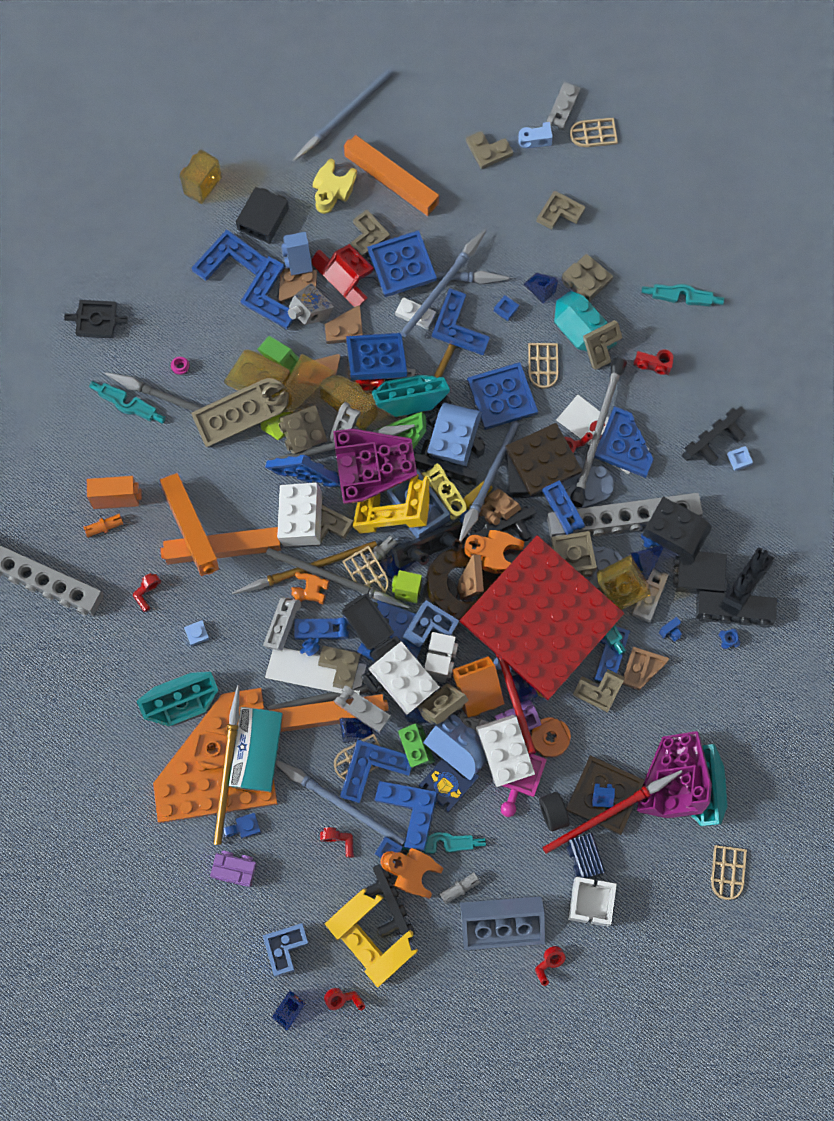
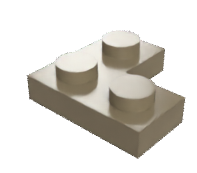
[466,131,513,169]
[536,190,586,230]
[351,210,390,258]
[583,320,623,370]
[317,505,353,546]
[318,646,361,689]
[573,669,625,712]

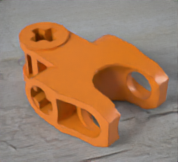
[464,530,525,574]
[381,848,444,899]

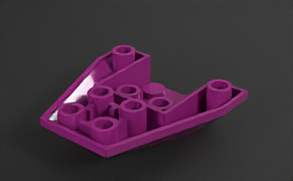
[333,429,417,504]
[637,731,712,818]

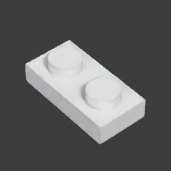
[395,297,436,330]

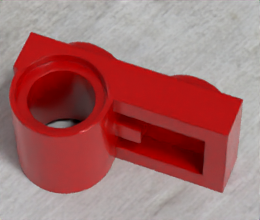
[633,349,673,375]

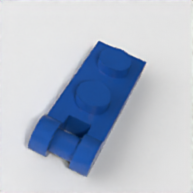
[542,480,585,535]
[294,618,349,640]

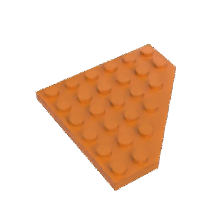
[153,688,277,823]

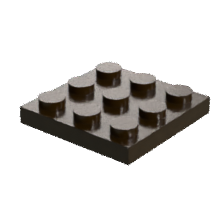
[505,423,582,496]
[566,755,645,836]

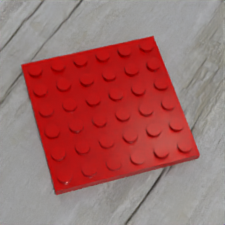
[460,535,624,700]

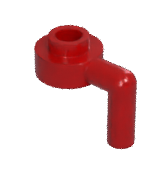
[355,379,385,391]
[564,432,593,453]
[133,573,161,612]
[320,827,354,858]
[535,946,566,986]
[324,988,366,1011]

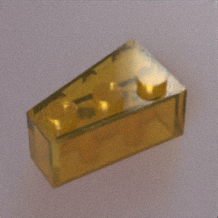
[281,354,336,413]

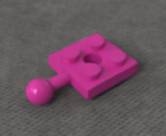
[501,754,547,817]

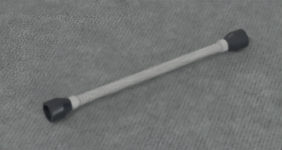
[570,357,627,508]

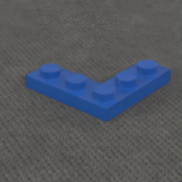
[191,229,266,281]
[240,256,294,330]
[431,288,490,355]
[594,626,630,683]
[340,739,412,803]
[375,781,438,852]

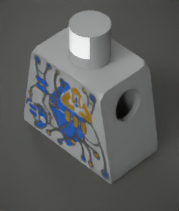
[288,283,334,325]

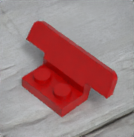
[311,244,374,307]

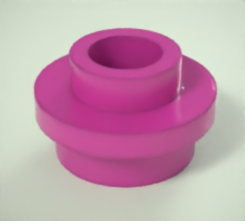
[171,356,190,375]

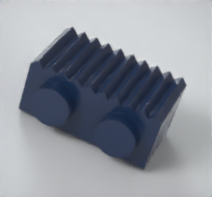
[566,833,605,879]

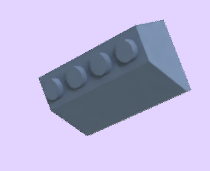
[460,896,545,950]

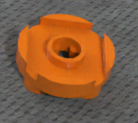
[531,717,571,758]
[193,729,227,770]

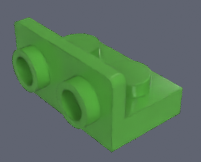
[398,723,435,767]

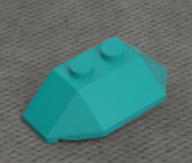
[554,290,617,351]
[372,375,450,417]
[137,672,218,726]
[691,744,728,826]

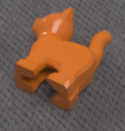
[291,572,330,605]

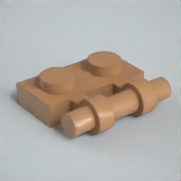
[479,488,521,525]

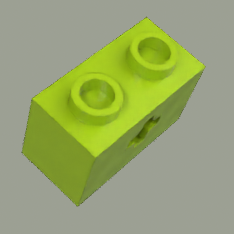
[392,570,422,604]

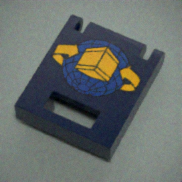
[419,758,480,813]

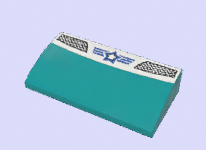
[229,707,283,792]

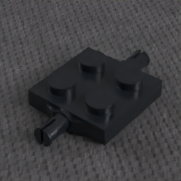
[64,300,128,338]

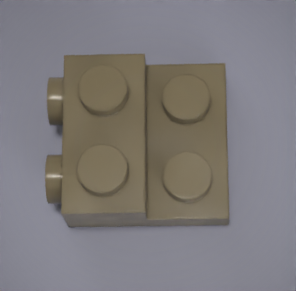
[561,254,613,302]
[278,405,327,454]
[551,531,597,577]
[417,683,469,724]

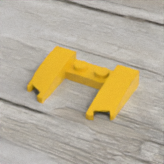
[353,474,429,534]
[325,888,418,987]

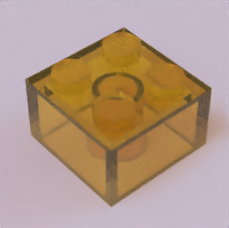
[180,149,222,204]
[597,555,651,610]

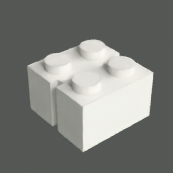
[424,632,458,683]
[568,877,616,927]

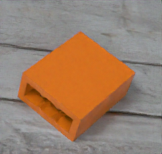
[87,476,142,509]
[452,656,504,718]

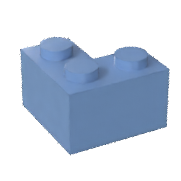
[281,232,313,275]
[403,600,459,647]
[263,923,309,977]

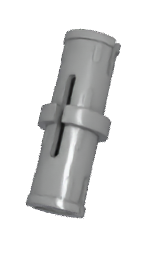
[362,536,398,569]
[439,872,480,905]

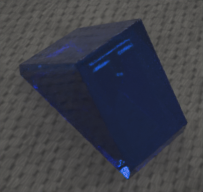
[524,272,558,303]
[629,545,664,581]
[512,674,538,705]
[339,718,373,743]
[271,991,307,1031]

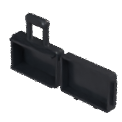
[341,594,408,694]

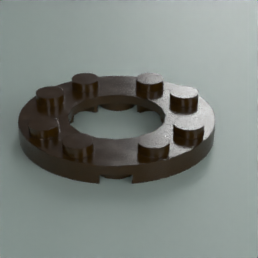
[426,548,498,622]

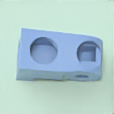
[518,122,552,148]

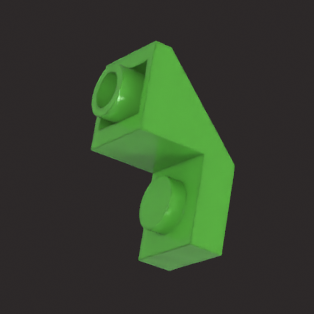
[257,336,302,375]

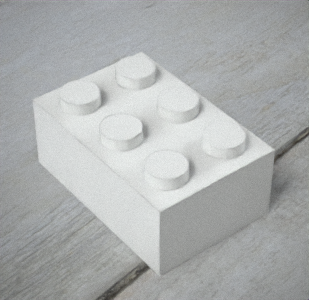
[277,483,322,547]
[369,642,439,714]
[476,715,535,787]

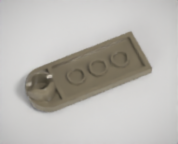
[191,378,289,447]

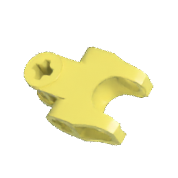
[313,158,357,214]
[421,463,466,521]

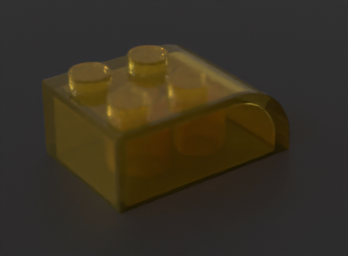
[224,349,291,398]
[319,375,378,431]

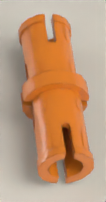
[83,513,124,538]

